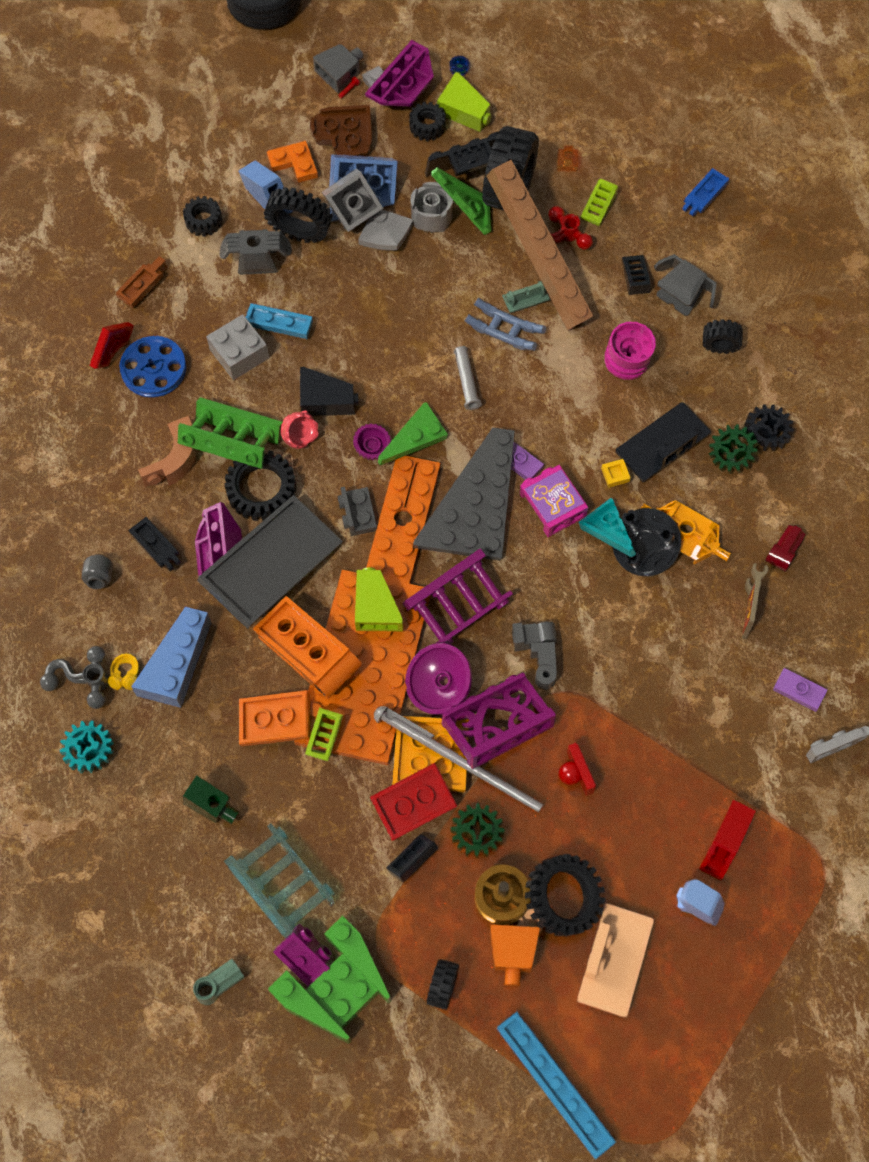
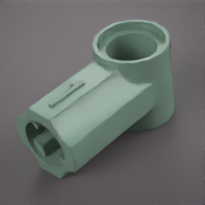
[193,959,244,1005]

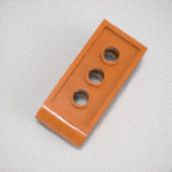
[253,596,362,699]

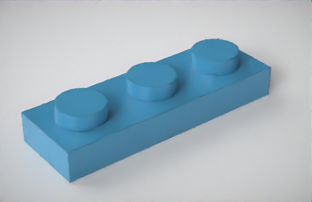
[245,303,313,339]

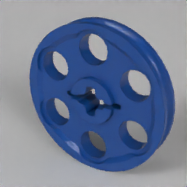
[119,336,186,397]

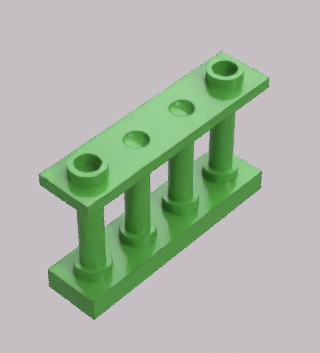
[178,397,283,469]

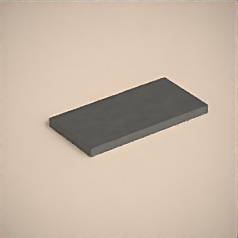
[197,495,343,629]

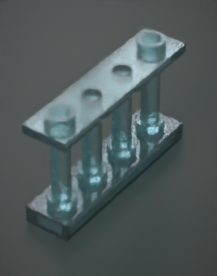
[224,823,335,938]

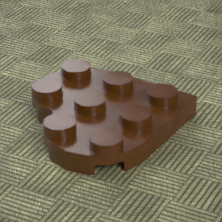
[310,105,372,157]

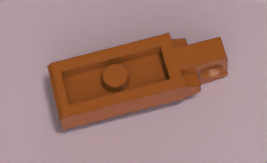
[116,256,168,309]

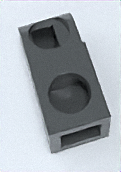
[512,622,558,651]
[530,642,557,690]

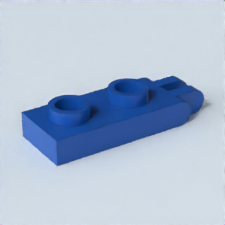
[682,168,729,216]

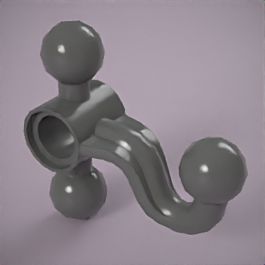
[40,646,109,709]

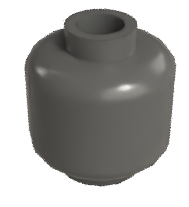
[81,554,113,589]

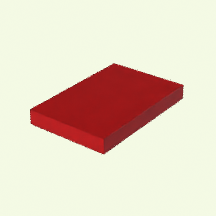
[370,763,458,841]

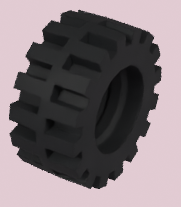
[409,102,446,141]
[183,196,222,237]
[703,319,743,354]
[426,959,459,1010]

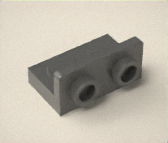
[337,487,377,536]

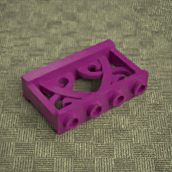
[442,672,556,769]

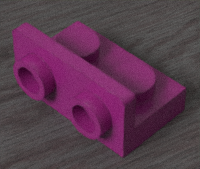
[273,924,335,987]

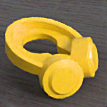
[108,654,139,690]

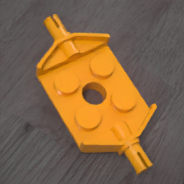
[640,500,732,564]

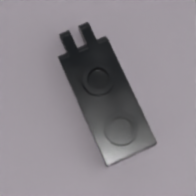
[128,517,181,572]

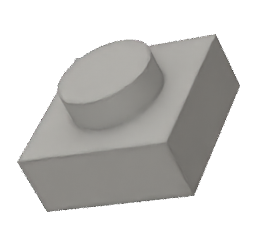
[362,66,384,88]

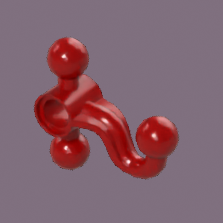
[548,206,593,250]

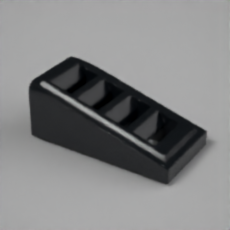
[622,255,651,295]

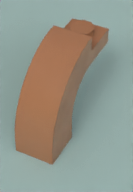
[138,416,198,487]

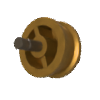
[475,865,531,925]

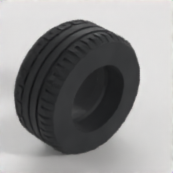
[227,0,301,30]

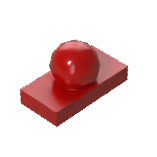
[558,743,596,796]

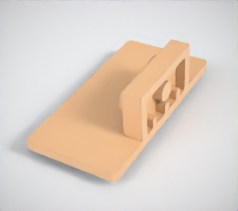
[577,904,654,1018]

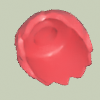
[281,411,318,449]

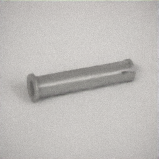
[454,346,482,410]

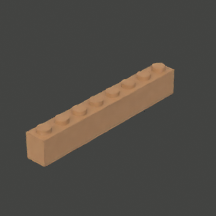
[487,160,593,330]

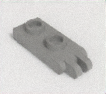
[806,726,869,763]

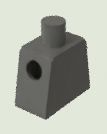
[313,44,364,94]

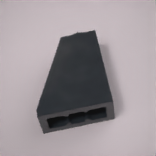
[300,367,359,416]

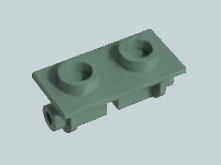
[502,281,550,313]

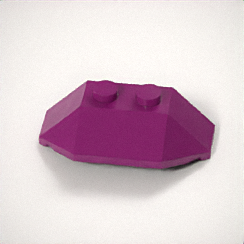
[365,40,434,106]
[195,502,242,576]

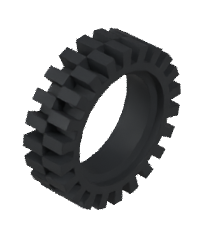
[264,187,333,243]
[224,450,296,521]
[525,854,605,937]

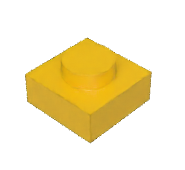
[601,459,631,488]

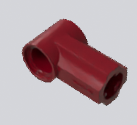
[765,525,806,572]

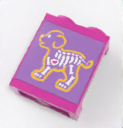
[520,465,588,537]

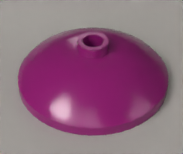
[405,643,472,715]

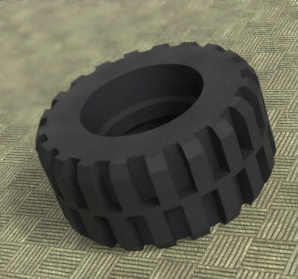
[482,126,539,210]

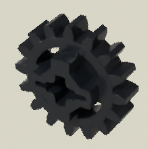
[744,404,794,451]

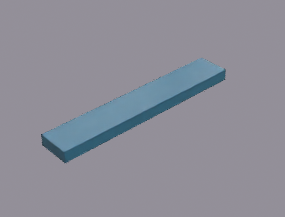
[496,1012,616,1160]

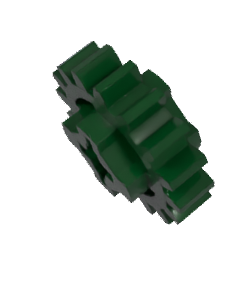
[709,424,759,474]
[450,803,504,859]

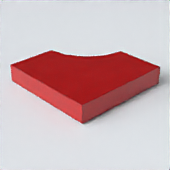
[89,322,134,369]

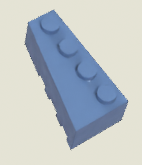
[131,607,211,708]

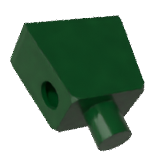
[183,775,239,824]

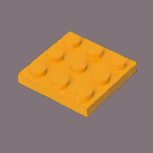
[392,716,469,792]

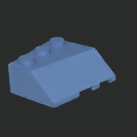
[329,154,397,222]

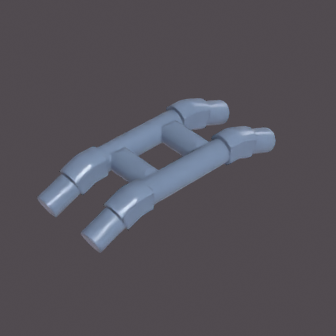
[464,297,546,351]

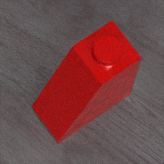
[699,799,756,881]

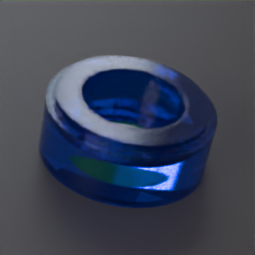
[449,56,469,76]

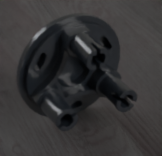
[612,508,682,577]

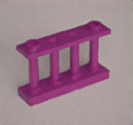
[402,548,513,645]

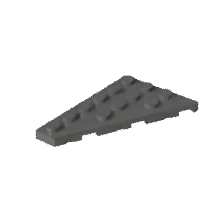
[412,428,515,561]

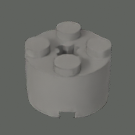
[411,182,453,232]

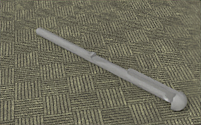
[374,706,543,813]

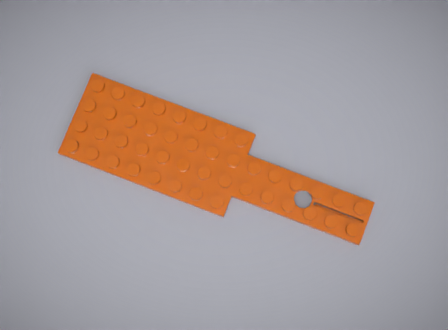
[294,456,441,766]

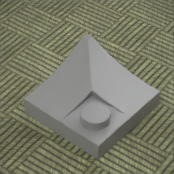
[358,209,413,250]

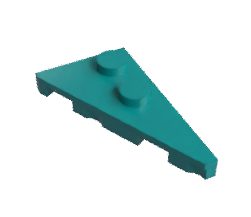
[578,498,636,557]

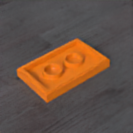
[239,690,310,747]

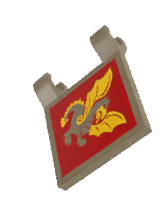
[742,563,768,639]

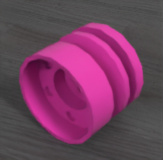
[604,322,656,380]

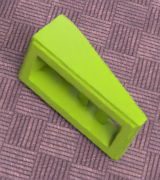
[581,179,618,226]
[305,708,344,762]

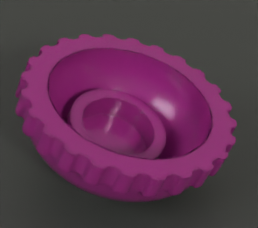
[353,423,391,461]

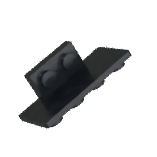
[425,132,499,177]
[615,402,711,482]

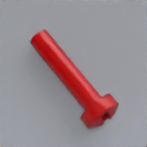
[338,77,360,99]

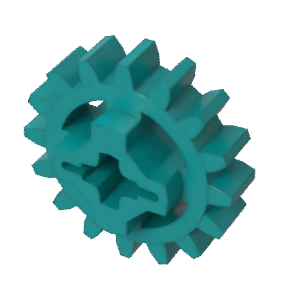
[60,721,114,774]

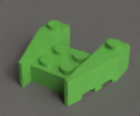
[268,916,391,1044]

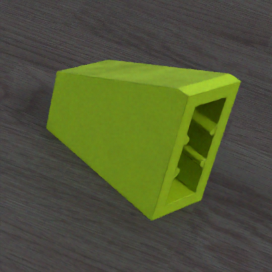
[437,72,492,132]
[355,567,403,632]

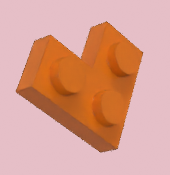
[266,141,318,183]

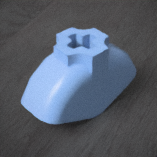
[676,880,724,926]

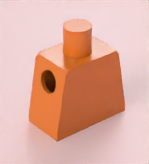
[490,925,539,987]

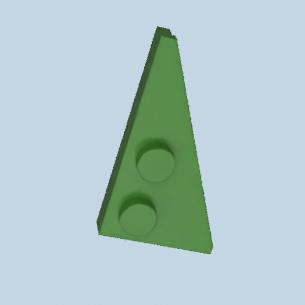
[431,167,491,235]
[378,402,448,465]

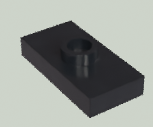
[386,834,438,883]

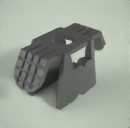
[220,229,292,275]
[654,254,716,316]

